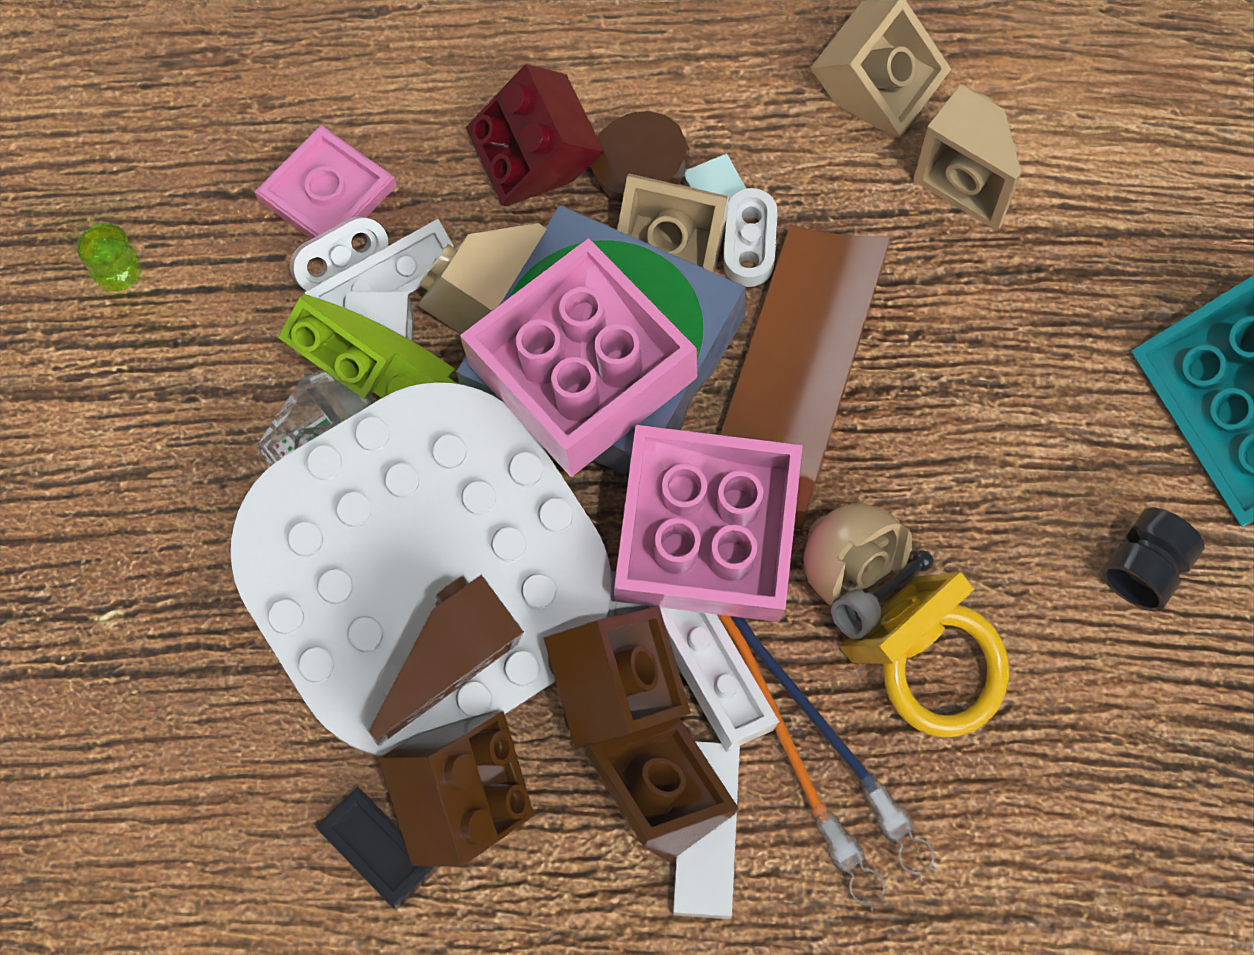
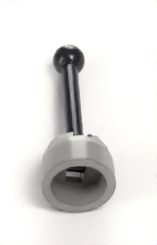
[831,550,934,639]

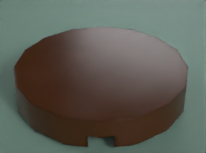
[590,111,689,202]

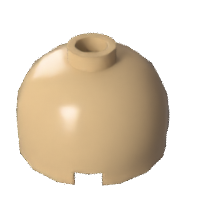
[804,503,912,607]

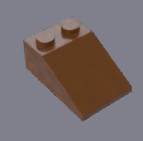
[369,574,524,747]

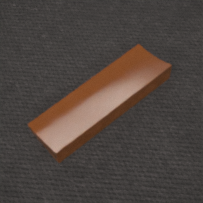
[720,225,891,530]

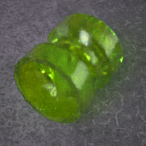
[77,223,141,292]

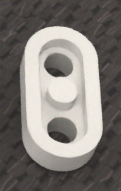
[723,188,777,287]
[290,216,388,291]

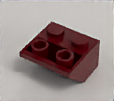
[466,64,604,206]

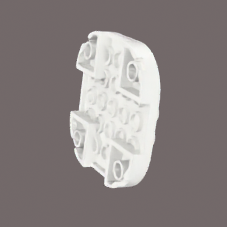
[231,383,611,757]

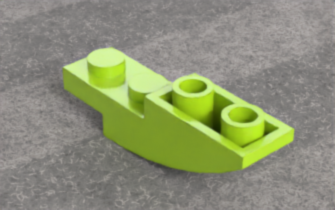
[278,294,457,399]

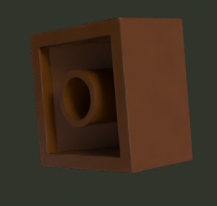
[544,606,691,749]

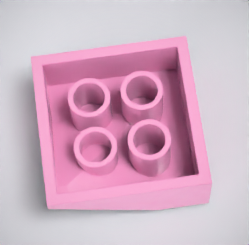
[460,238,698,477]
[614,425,803,622]

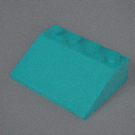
[1131,275,1254,527]

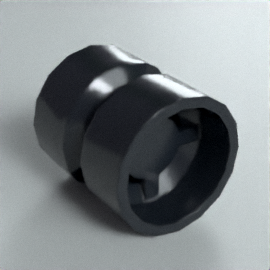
[1101,507,1205,612]

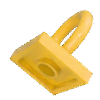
[839,572,1009,738]

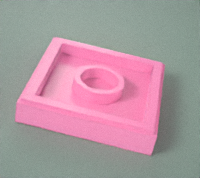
[255,125,397,239]

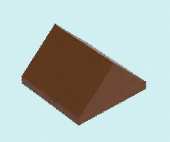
[585,718,739,862]

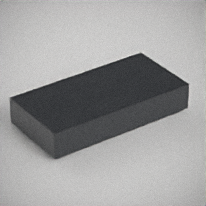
[316,787,437,911]

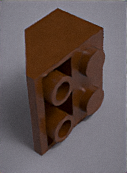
[379,710,535,867]

